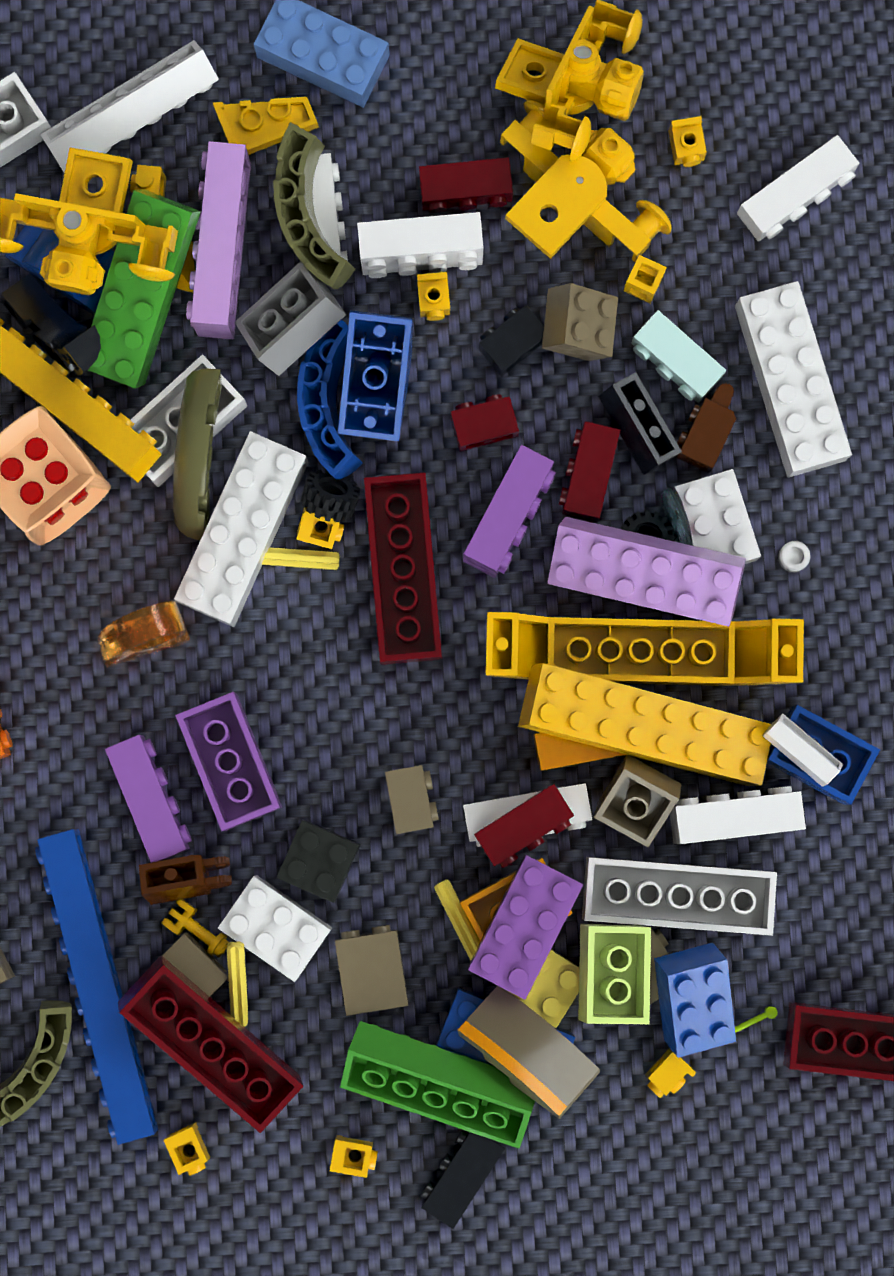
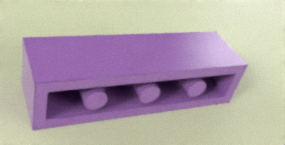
[105,735,192,863]

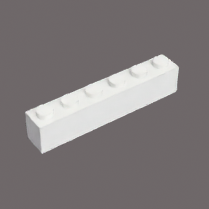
[40,40,219,173]

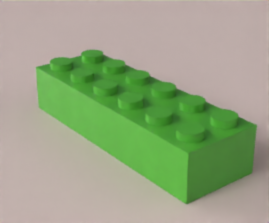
[88,189,201,389]
[340,1021,535,1149]

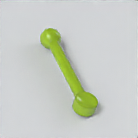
[735,1006,778,1033]

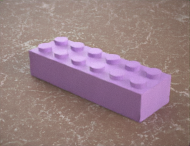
[186,141,251,339]
[547,517,746,627]

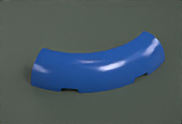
[297,319,363,480]

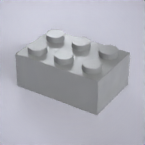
[234,261,346,376]

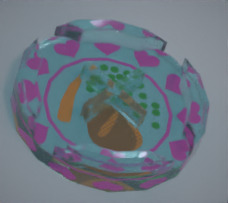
[661,487,693,545]

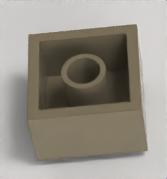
[542,283,618,361]
[594,755,681,848]
[385,765,439,834]

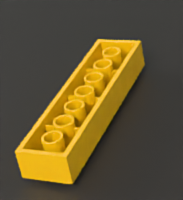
[518,663,771,786]

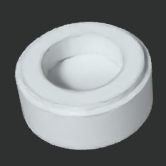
[778,541,810,572]

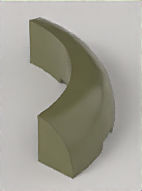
[273,122,356,289]
[173,369,222,541]
[0,1000,72,1127]

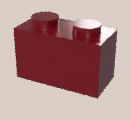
[451,394,519,452]

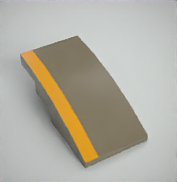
[457,986,600,1119]

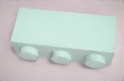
[631,310,727,403]

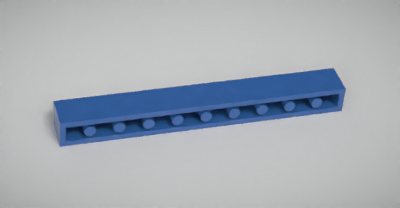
[35,829,159,1145]

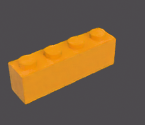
[533,732,626,771]

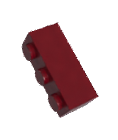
[419,157,513,213]
[558,421,620,523]
[474,784,574,868]

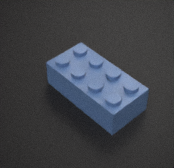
[254,0,390,108]

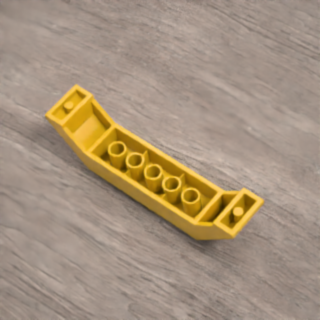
[486,612,804,686]

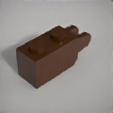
[676,383,736,473]
[139,855,232,905]

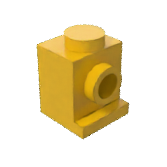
[668,116,707,167]
[130,165,166,197]
[623,255,667,304]
[417,272,450,321]
[297,507,344,549]
[645,1048,696,1098]
[163,1122,210,1176]
[330,1135,378,1178]

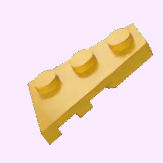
[213,97,319,155]

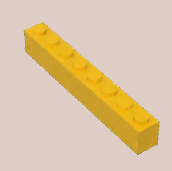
[0,318,162,483]

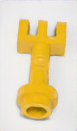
[161,899,230,957]

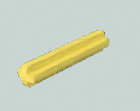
[262,547,340,570]
[434,879,480,961]
[226,941,249,1027]

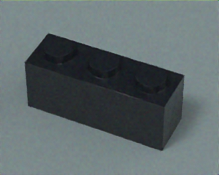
[598,373,682,475]
[420,1129,505,1229]

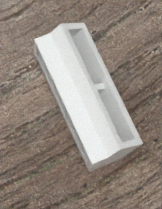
[762,713,843,787]

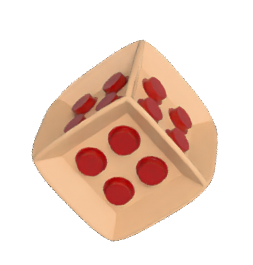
[0,406,111,546]

